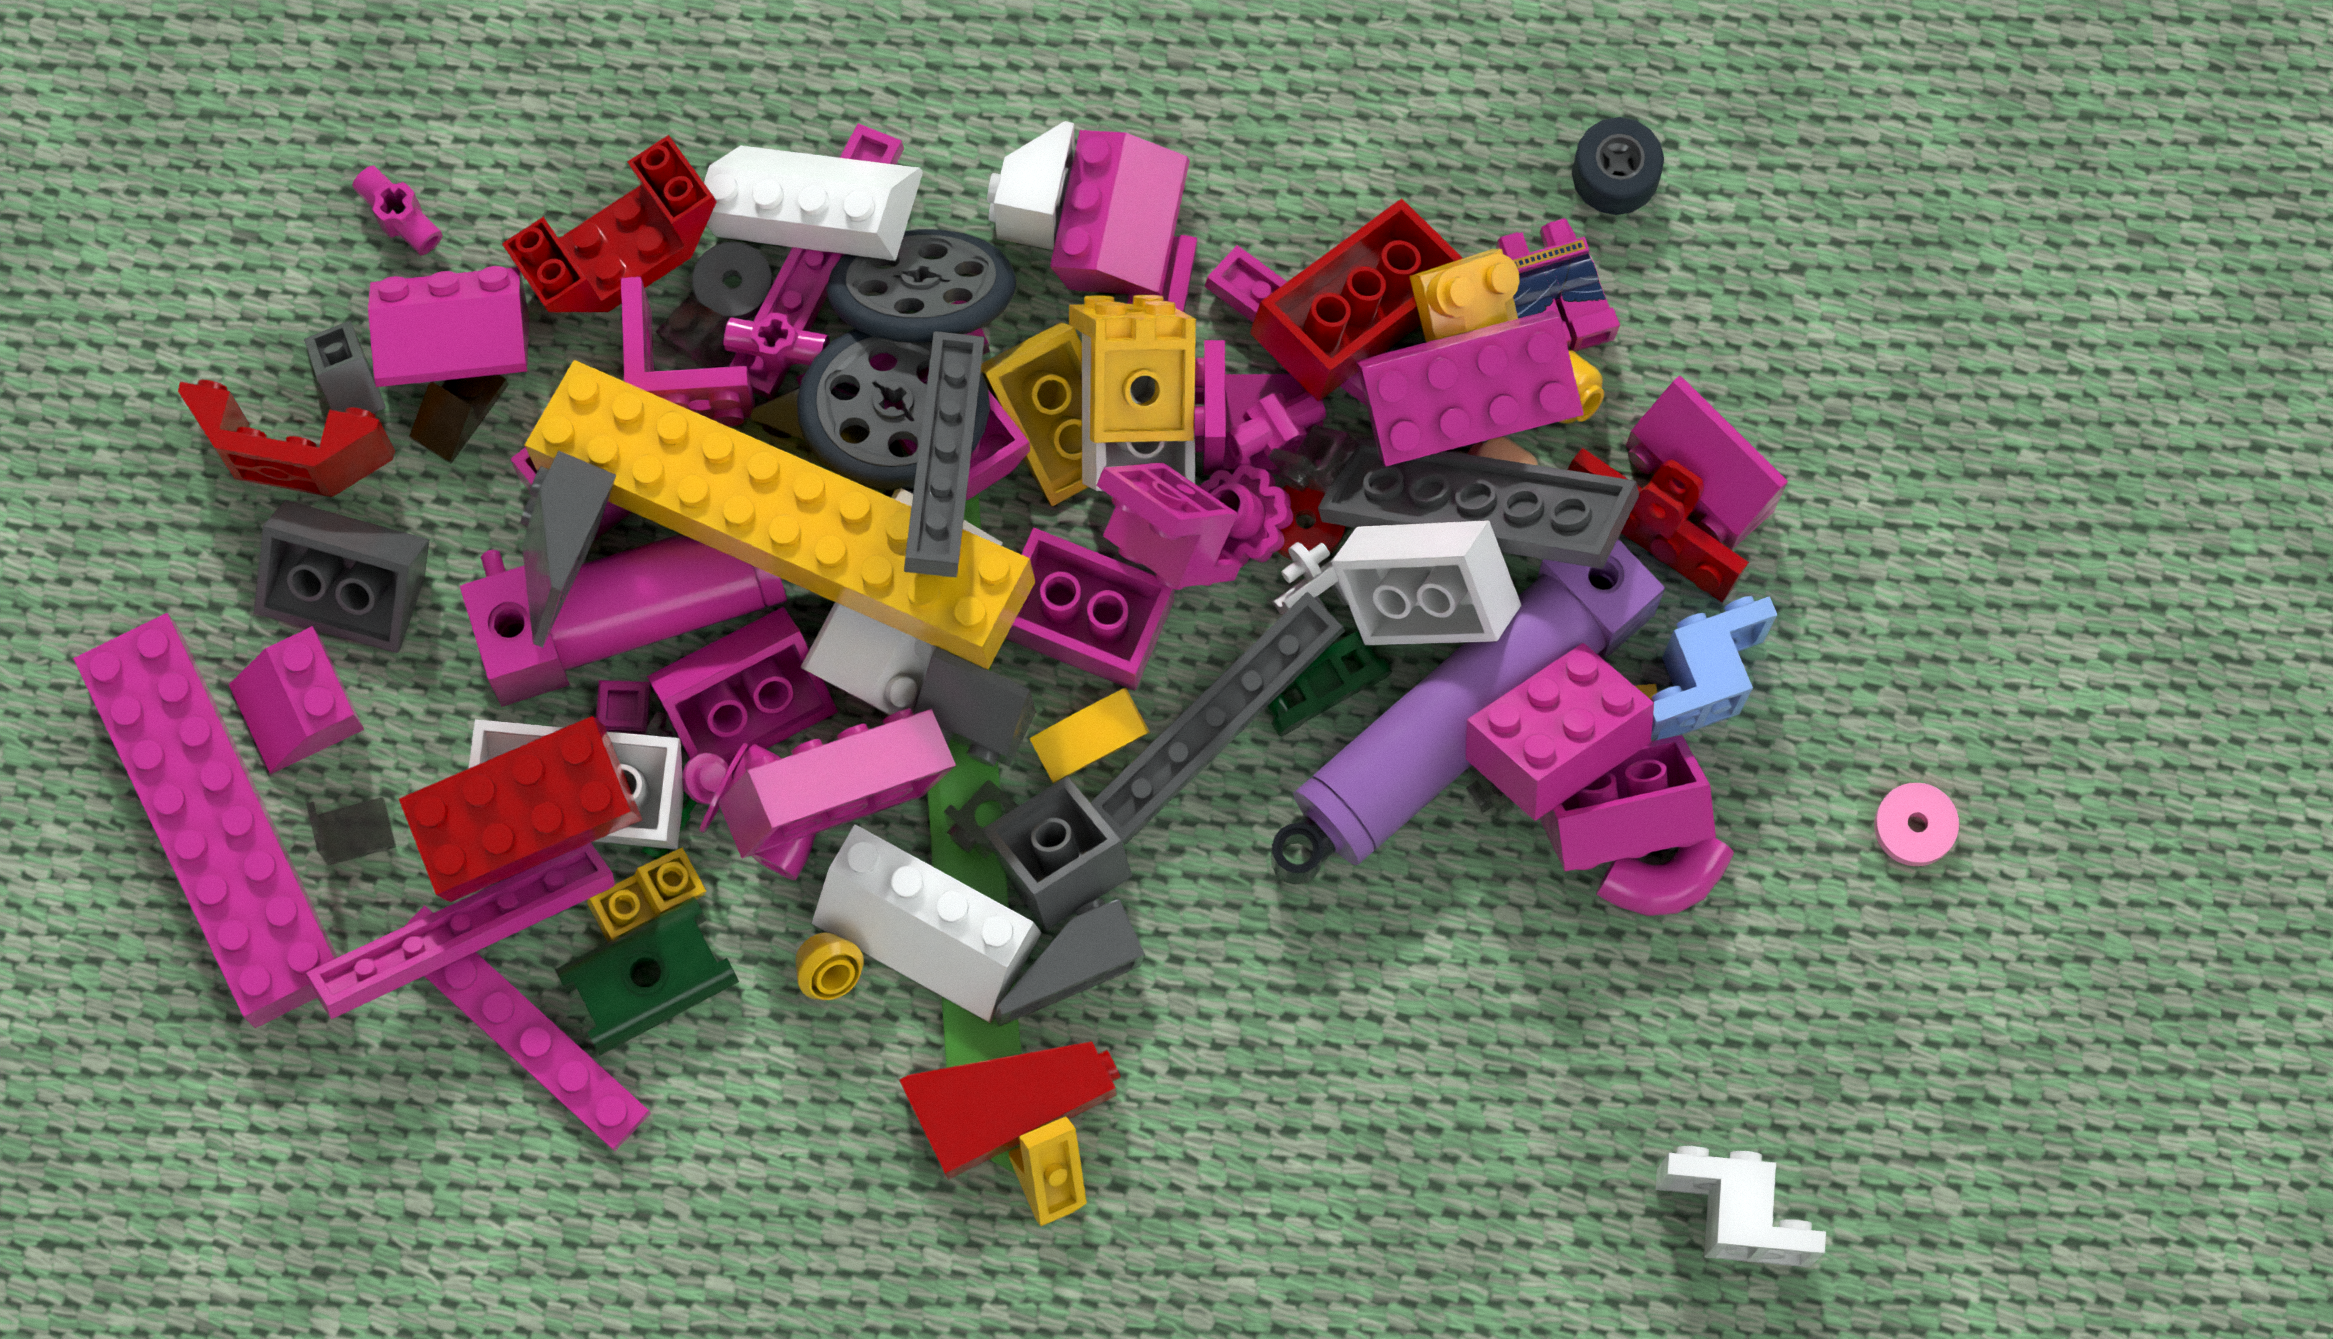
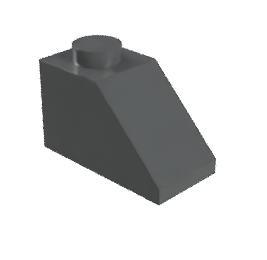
[304,320,386,416]

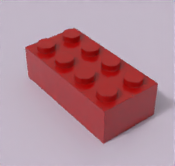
[1250,198,1463,402]
[399,716,643,902]

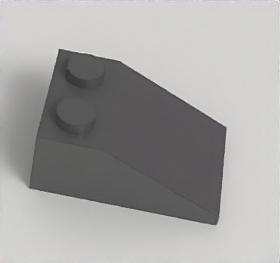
[520,450,616,648]

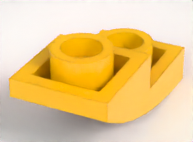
[1029,688,1150,783]
[587,847,706,942]

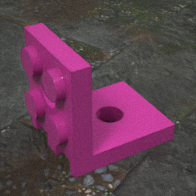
[621,277,755,426]
[1194,340,1324,475]

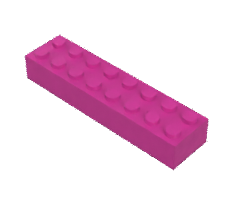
[73,613,338,1028]

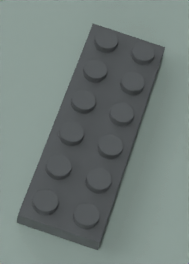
[1318,437,1639,569]

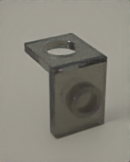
[943,780,1019,859]
[306,797,396,865]

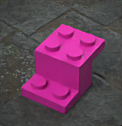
[1096,462,1242,590]

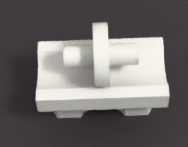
[1272,542,1348,614]

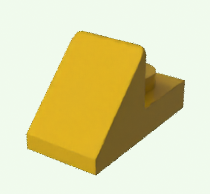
[1009,1116,1087,1226]

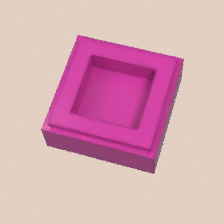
[596,680,651,735]

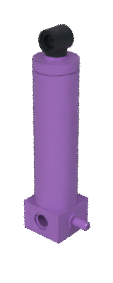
[1271,539,1665,885]

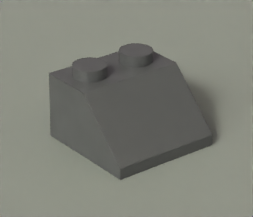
[913,647,1036,767]
[981,776,1132,930]

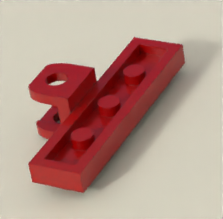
[1567,448,1749,603]

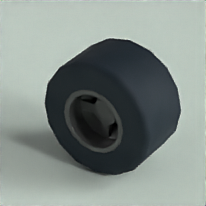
[1572,117,1664,215]

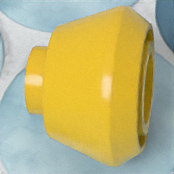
[795,933,864,1000]

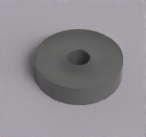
[692,242,773,322]

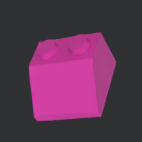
[229,626,364,774]

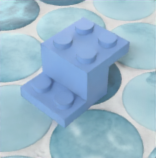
[1651,596,1777,741]

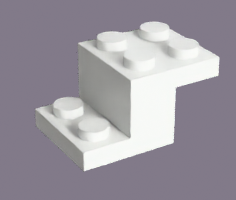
[1656,1146,1826,1267]

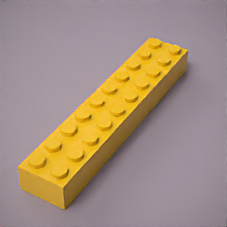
[524,360,1035,670]

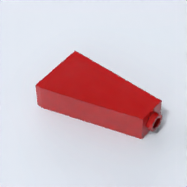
[899,1041,1121,1180]

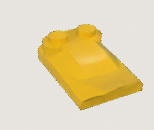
[1409,248,1520,342]

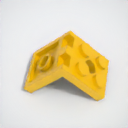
[1069,295,1196,443]

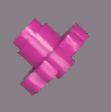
[1200,464,1293,567]

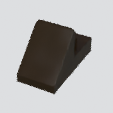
[409,375,509,464]

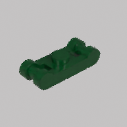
[1267,631,1392,737]

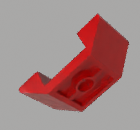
[502,135,717,312]
[178,379,395,497]

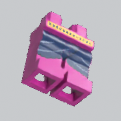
[1496,218,1620,352]

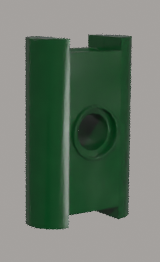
[555,896,739,1055]

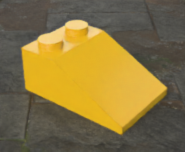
[981,322,1088,507]

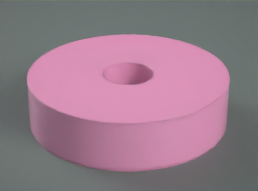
[1874,783,1959,866]

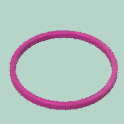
[699,743,749,833]

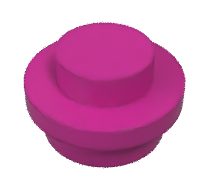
[682,753,732,805]

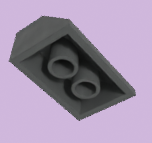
[254,500,430,653]

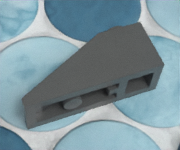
[995,899,1145,1027]

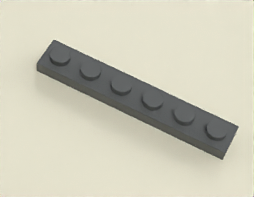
[904,331,984,578]
[1091,591,1345,845]

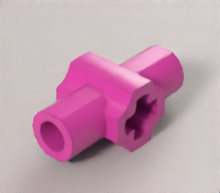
[352,165,443,256]
[724,312,830,373]
[1225,391,1326,462]

